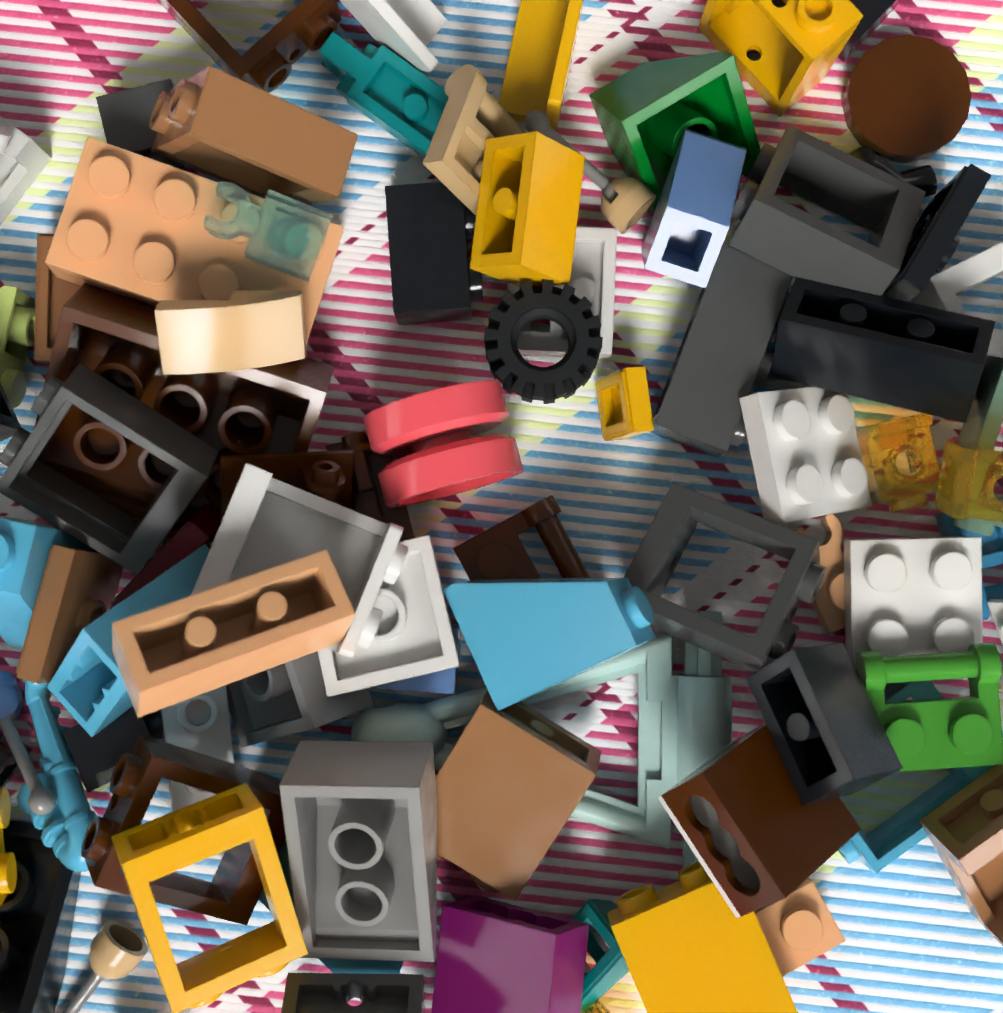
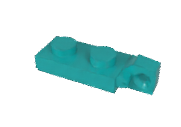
[318,32,484,158]

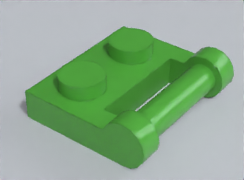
[855,643,1003,772]

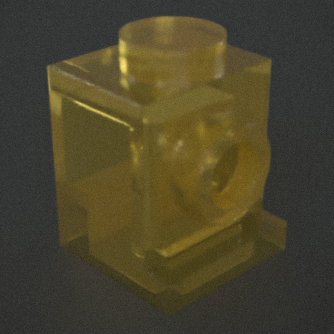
[856,413,944,513]
[934,440,1003,522]

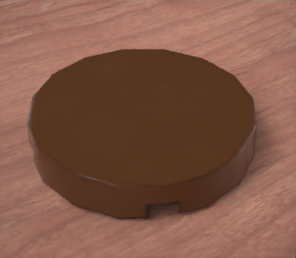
[842,35,972,163]

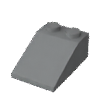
[279,740,437,962]

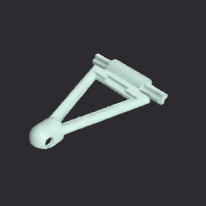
[351,611,732,868]

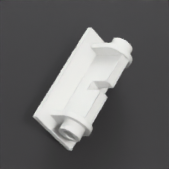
[161,685,234,812]

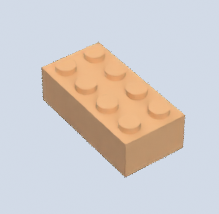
[45,137,344,346]

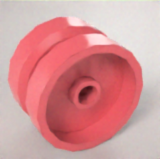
[363,380,524,508]

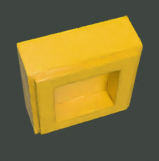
[595,366,654,441]

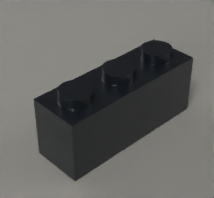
[771,277,996,423]

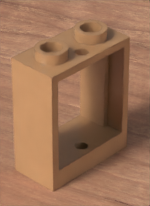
[149,66,358,209]

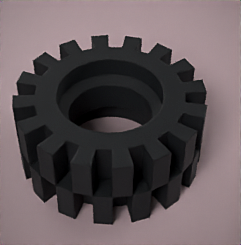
[484,279,603,404]

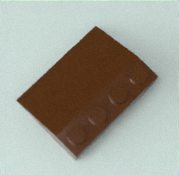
[35,283,334,541]

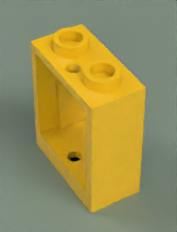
[698,0,864,117]
[111,783,308,1013]

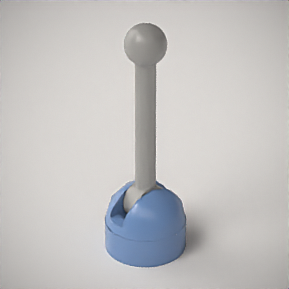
[0,671,56,815]

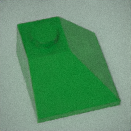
[589,51,761,217]

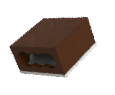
[658,723,861,918]

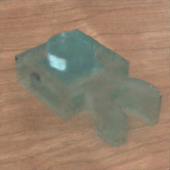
[203,182,333,282]

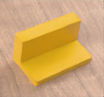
[499,0,584,131]

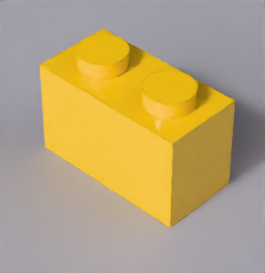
[470,131,585,287]

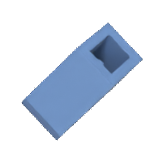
[641,128,746,288]

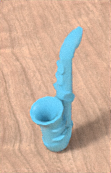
[17,680,97,872]

